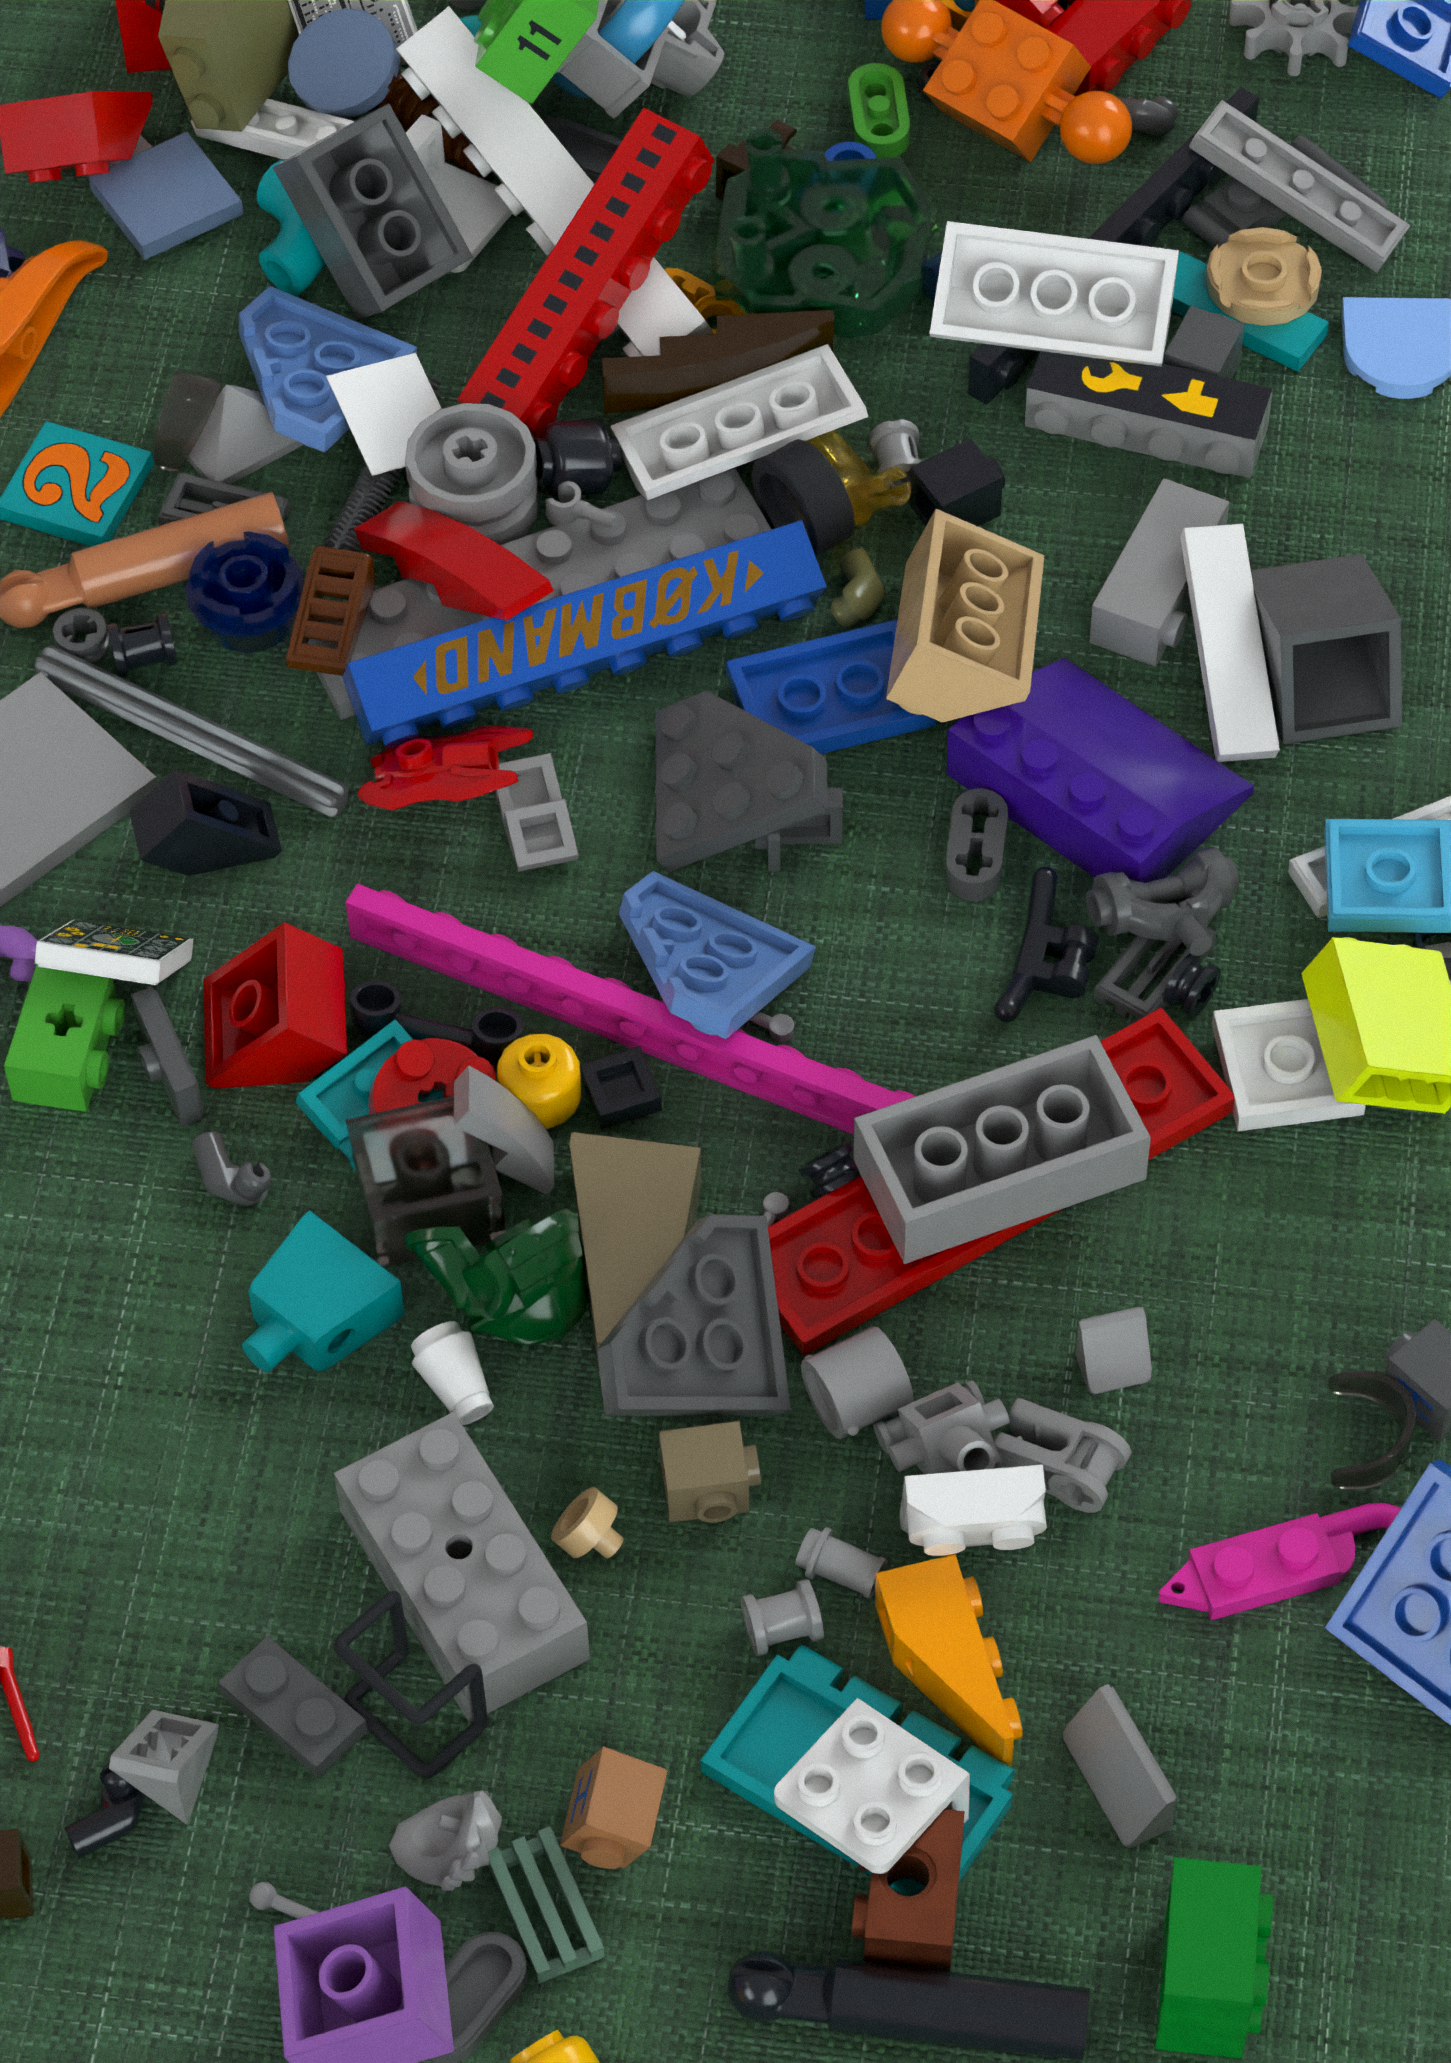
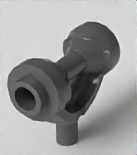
[1086,847,1239,956]

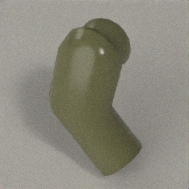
[830,549,885,628]

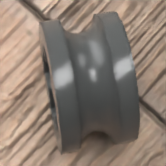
[53,608,110,665]

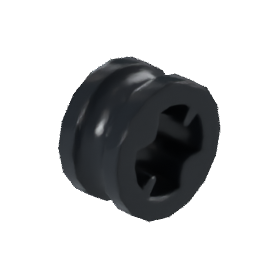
[1163,953,1221,1018]
[798,1142,861,1198]

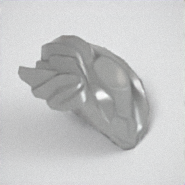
[389,1790,502,1891]

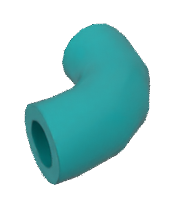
[257,159,326,297]

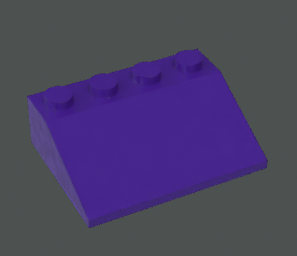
[946,657,1254,883]

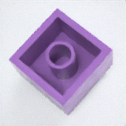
[274,1886,454,2063]

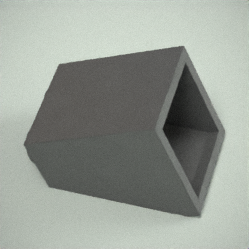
[1251,554,1402,744]

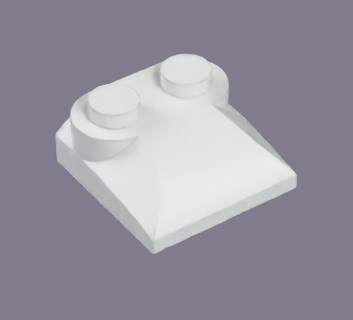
[900,1465,1047,1556]

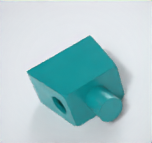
[242,1210,405,1373]

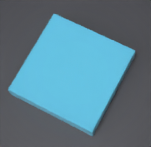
[1324,819,1451,933]

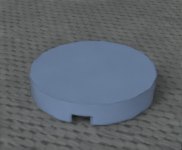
[288,8,400,119]

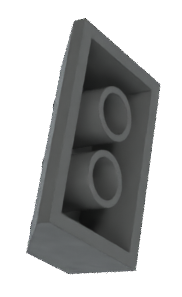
[273,104,473,320]

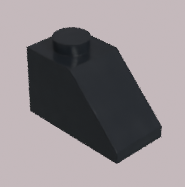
[129,769,282,876]

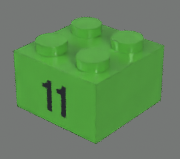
[474,0,599,105]

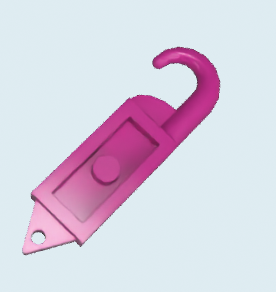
[1158,1503,1401,1621]

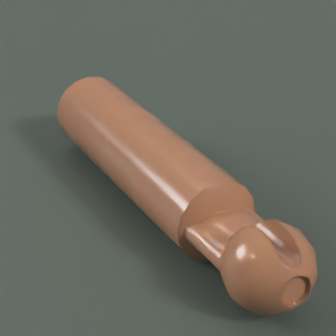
[0,492,290,628]

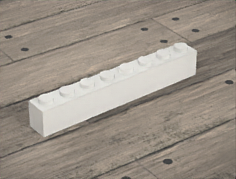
[396,6,714,357]

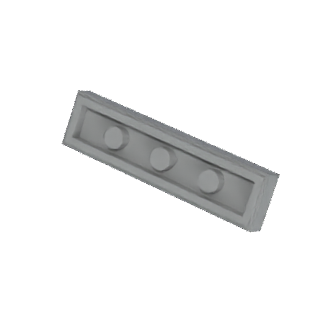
[1189,100,1410,273]

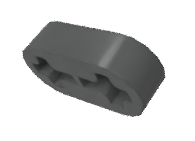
[945,788,1008,901]

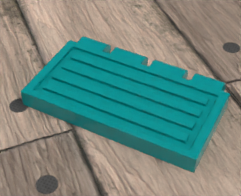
[700,1645,1015,1896]

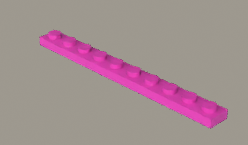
[345,884,916,1135]

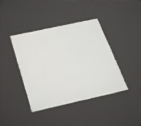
[326,353,442,476]

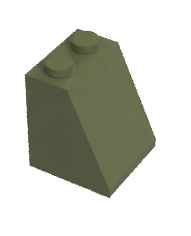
[158,0,299,132]

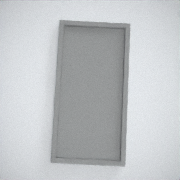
[0,672,158,907]

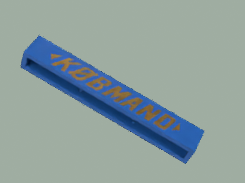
[342,520,827,748]

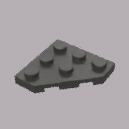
[655,690,828,872]
[597,1214,791,1416]

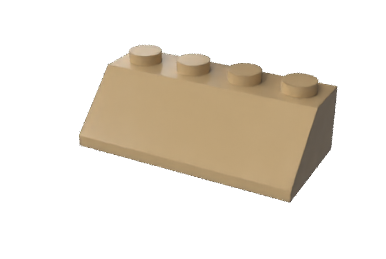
[886,509,1045,722]

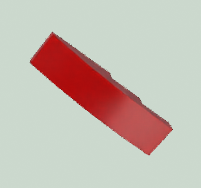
[354,501,554,621]

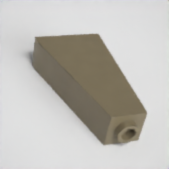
[569,1132,702,1375]

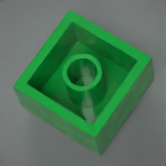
[1155,1857,1273,2059]

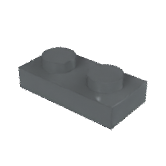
[218,1635,368,1779]

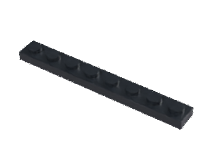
[968,88,1259,405]

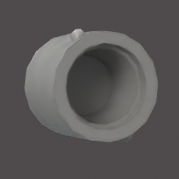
[800,1326,913,1439]

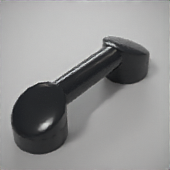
[350,980,523,1065]

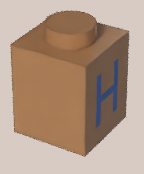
[560,1746,667,1869]

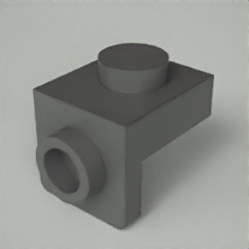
[755,788,843,872]

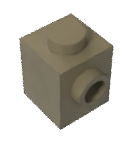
[659,1421,761,1523]

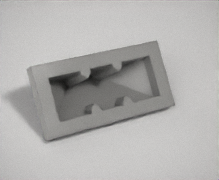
[183,384,303,485]
[109,1710,219,1825]

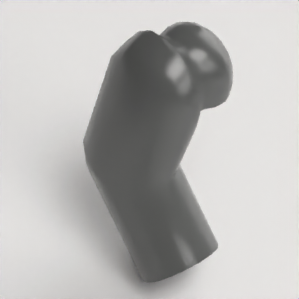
[1117,97,1178,137]
[191,1132,272,1207]

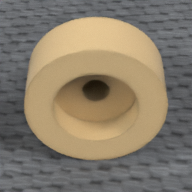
[551,1487,624,1558]

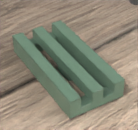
[488,1826,605,1984]

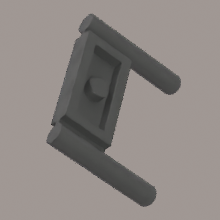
[1182,135,1388,248]

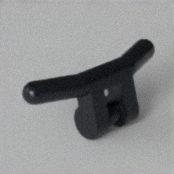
[994,867,1099,1023]

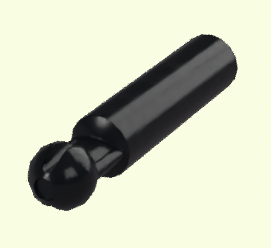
[727,1951,1090,2061]

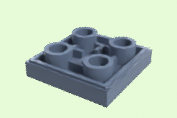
[88,132,244,260]

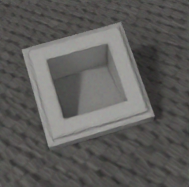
[1075,1307,1152,1394]

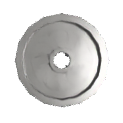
[405,403,539,545]

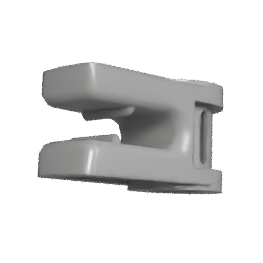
[993,1398,1132,1513]

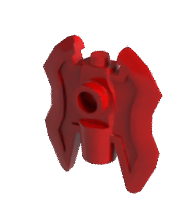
[358,725,533,811]

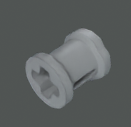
[869,419,922,499]
[741,1579,824,1657]

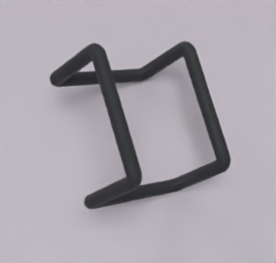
[333,1591,488,1779]

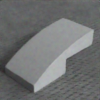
[495,753,579,872]
[454,1066,554,1195]

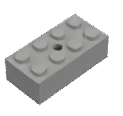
[853,1035,1151,1264]
[334,1412,590,1723]

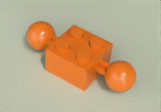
[881,0,1132,164]

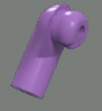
[0,925,38,982]

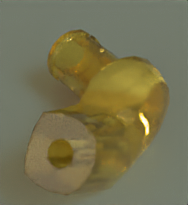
[806,429,911,525]

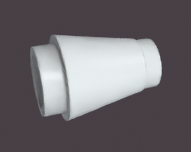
[411,1321,494,1425]

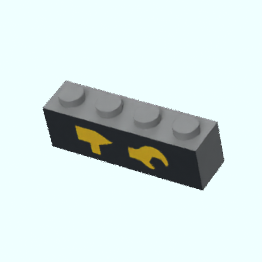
[1025,351,1273,479]

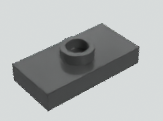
[131,987,204,1127]

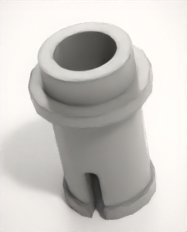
[795,1527,888,1599]

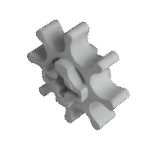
[1229,0,1359,76]

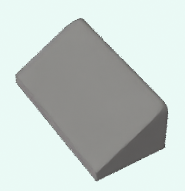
[1063,1684,1177,1848]

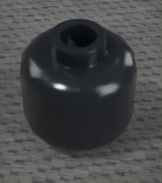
[533,418,622,498]

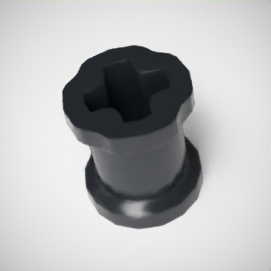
[107,613,177,677]

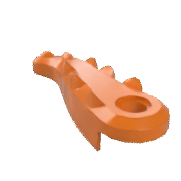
[0,240,108,418]

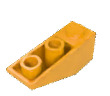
[875,1554,1023,1767]

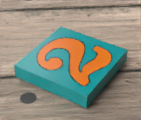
[0,421,154,547]

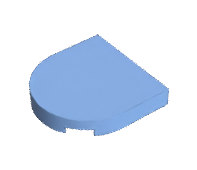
[1341,297,1451,399]

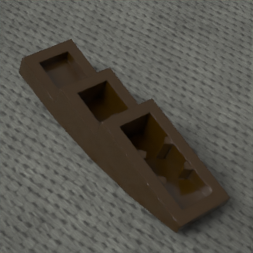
[602,310,834,414]

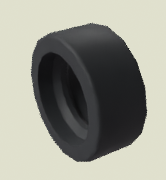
[751,439,855,557]

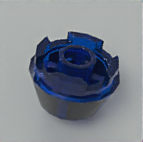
[186,531,305,653]

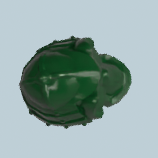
[404,1208,588,1346]

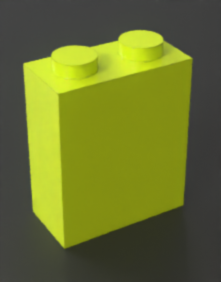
[1301,937,1451,1114]

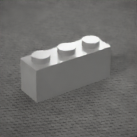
[1089,478,1230,667]

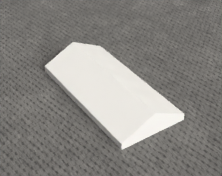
[929,221,1179,367]
[610,344,868,500]

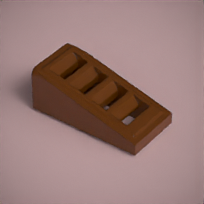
[286,546,375,676]

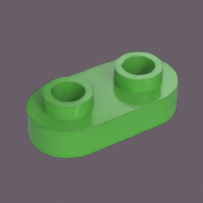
[848,63,910,160]

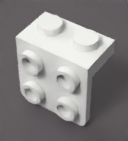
[405,114,513,273]
[774,1698,970,1874]

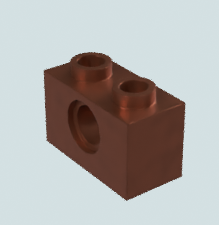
[851,1809,965,1972]

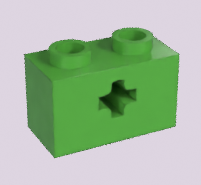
[4,964,125,1112]

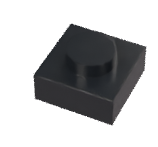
[580,1046,662,1130]

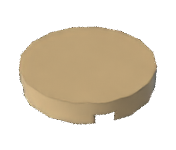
[1205,227,1322,326]

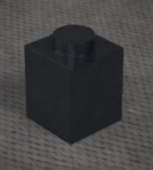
[909,438,1005,526]

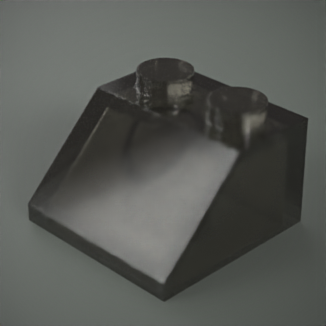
[345,1096,506,1267]

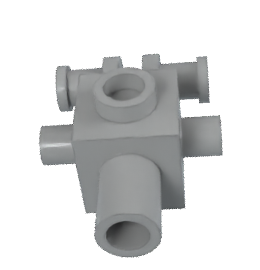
[873,1380,1010,1474]

